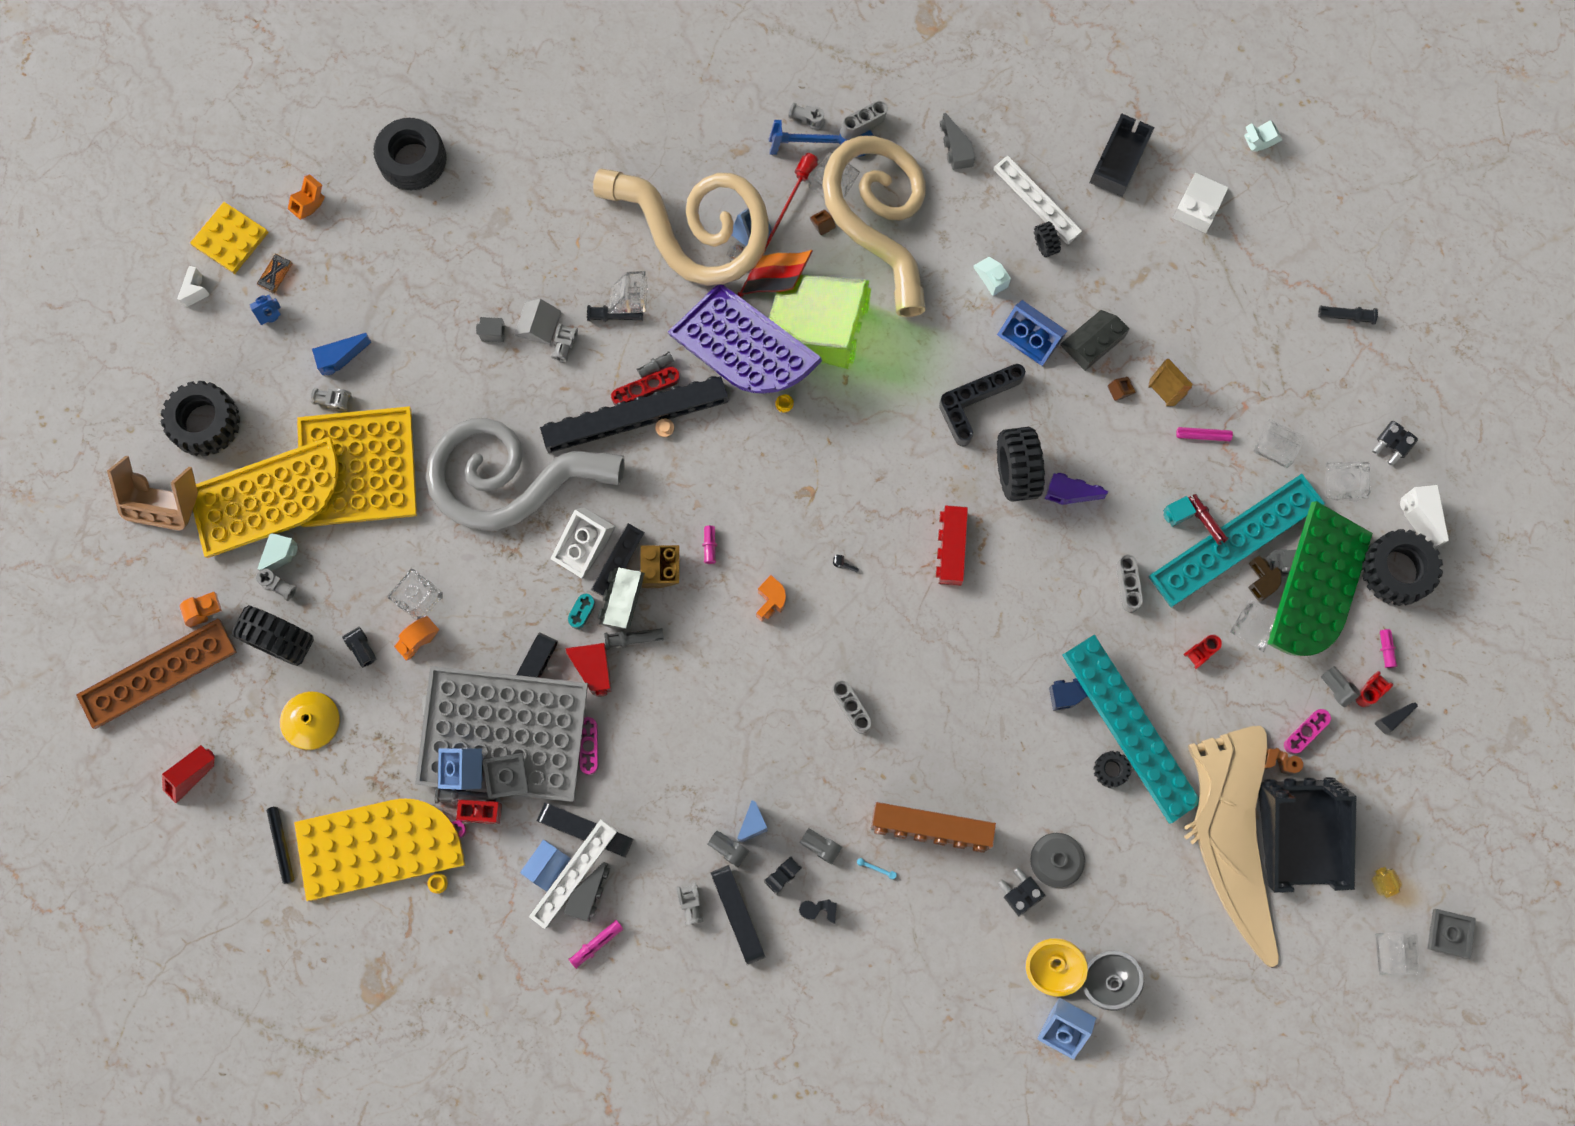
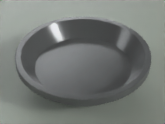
[1030,833,1085,888]

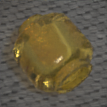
[1371,866,1402,898]

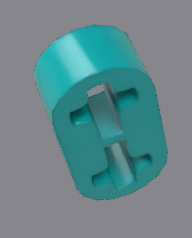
[568,593,595,629]

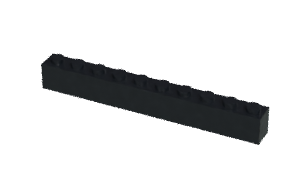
[540,376,728,453]

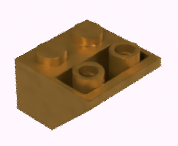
[641,545,680,588]

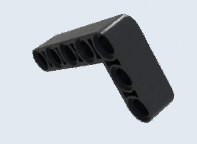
[939,364,1026,447]

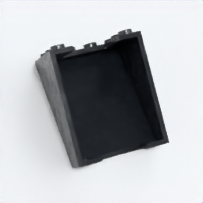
[1259,777,1357,893]

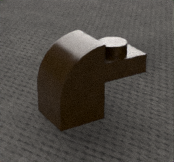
[1248,555,1282,603]

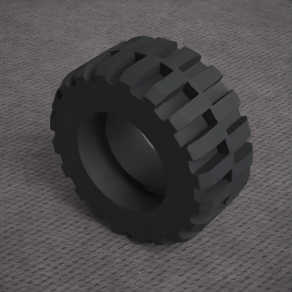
[160,381,240,457]
[996,426,1045,502]
[1362,529,1443,606]
[232,605,314,666]

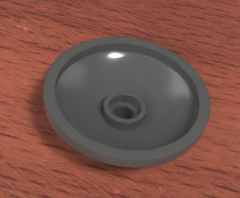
[1082,951,1144,1011]

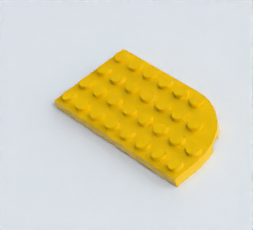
[193,437,338,558]
[294,798,466,901]

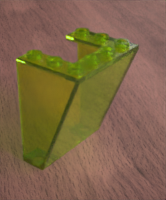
[769,274,872,369]

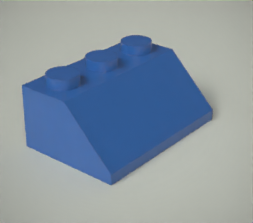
[997,300,1068,366]

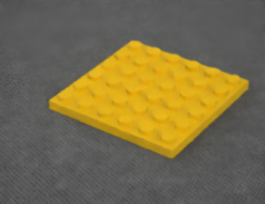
[297,406,417,528]

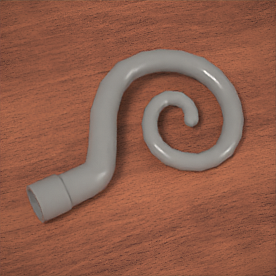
[426,418,625,531]

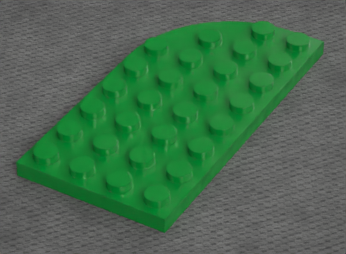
[1267,501,1373,656]

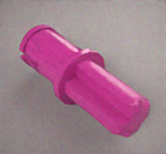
[702,525,717,564]
[1379,629,1398,668]

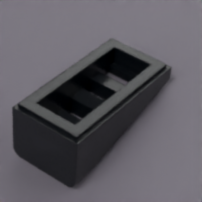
[1374,702,1418,734]

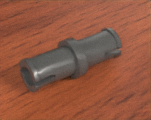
[636,351,675,378]

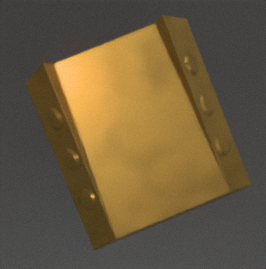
[1148,359,1193,407]

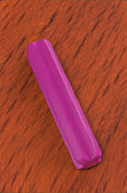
[1176,427,1233,442]

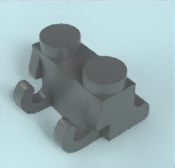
[1265,549,1297,577]

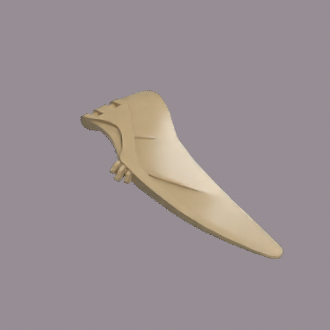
[1184,726,1279,967]

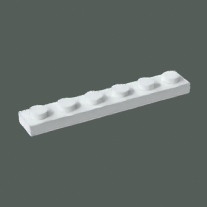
[994,156,1082,245]
[529,819,618,929]

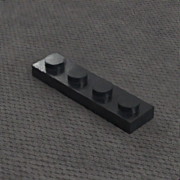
[591,523,645,597]

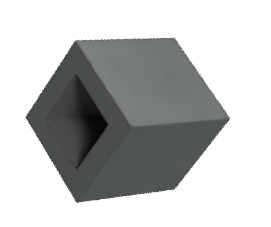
[476,317,505,342]

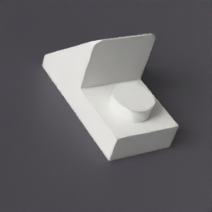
[177,266,210,307]

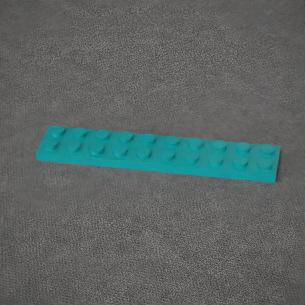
[1148,473,1325,608]
[1062,634,1199,824]

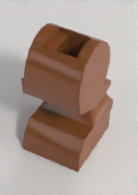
[1264,748,1303,775]

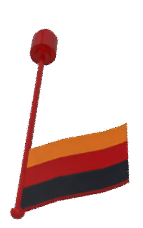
[737,153,819,298]

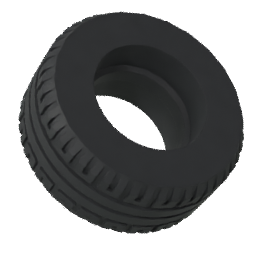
[373,117,447,191]

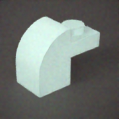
[1244,120,1282,151]

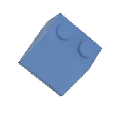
[438,748,483,790]
[1037,998,1096,1060]

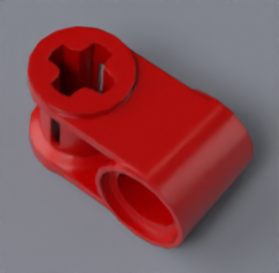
[1183,635,1222,669]
[1355,671,1394,708]

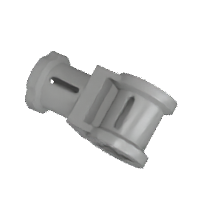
[788,102,825,130]
[551,323,578,363]
[311,388,352,412]
[256,569,297,601]
[676,882,703,926]

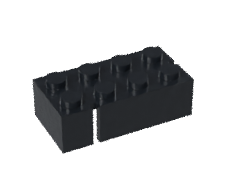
[1089,113,1155,197]

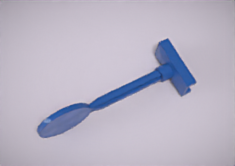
[769,120,874,157]

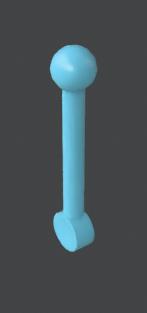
[857,858,896,879]

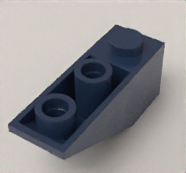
[1049,678,1088,711]

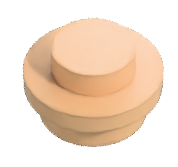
[655,419,674,437]

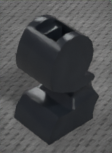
[764,856,802,895]
[799,899,837,924]

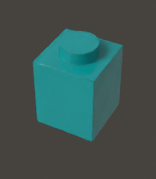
[1163,496,1196,527]

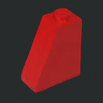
[565,643,612,697]
[162,745,215,803]

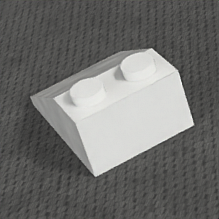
[1173,172,1228,233]
[1400,485,1449,549]
[550,508,615,578]

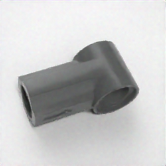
[1321,666,1361,707]
[800,828,842,865]
[707,830,750,868]

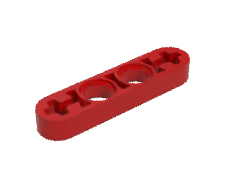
[611,367,680,406]

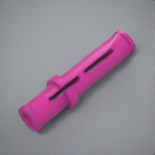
[569,920,624,969]

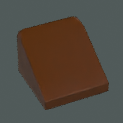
[810,209,836,236]
[1108,376,1136,401]

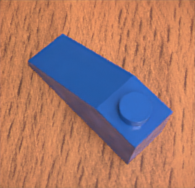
[312,333,371,375]

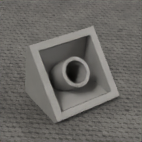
[514,299,561,345]

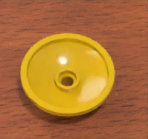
[280,691,340,750]
[1026,938,1088,997]

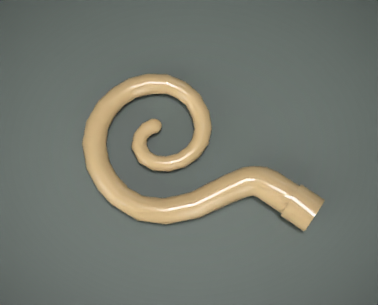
[822,136,926,317]
[593,168,769,286]

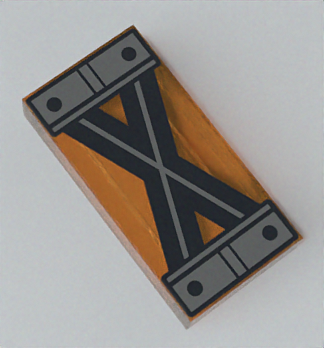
[257,254,293,294]

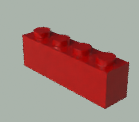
[935,505,968,586]

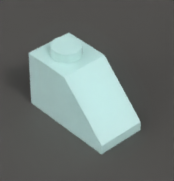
[973,257,1011,296]
[257,533,298,571]

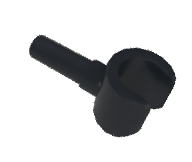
[833,554,859,573]

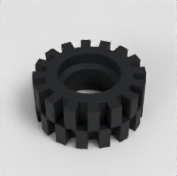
[1034,221,1061,257]
[1093,751,1132,788]

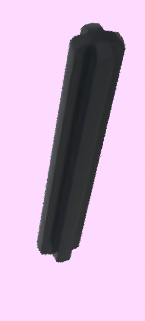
[266,806,294,884]

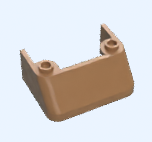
[107,456,198,530]

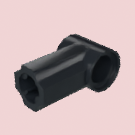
[342,626,377,668]

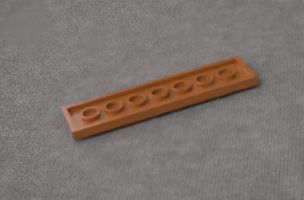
[76,618,237,729]

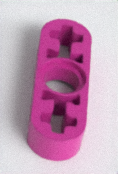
[1284,709,1331,755]
[579,717,598,775]

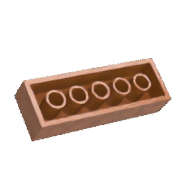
[870,802,996,853]

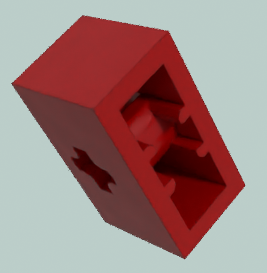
[456,800,502,824]

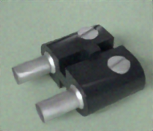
[1372,421,1418,466]
[998,868,1046,917]

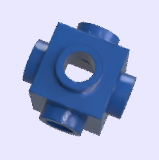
[250,294,281,325]

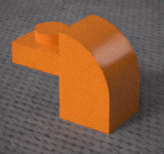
[288,174,325,220]
[756,575,786,621]
[179,592,222,628]
[394,616,439,661]

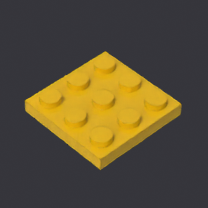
[190,202,269,274]

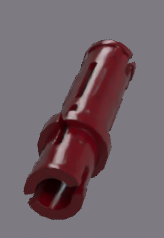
[1188,494,1228,545]

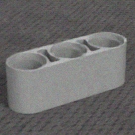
[840,101,888,140]
[1116,554,1143,613]
[832,680,871,734]

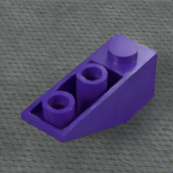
[1044,473,1108,505]

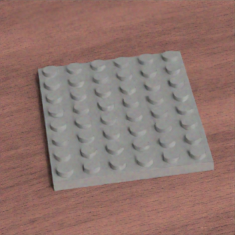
[415,666,588,802]

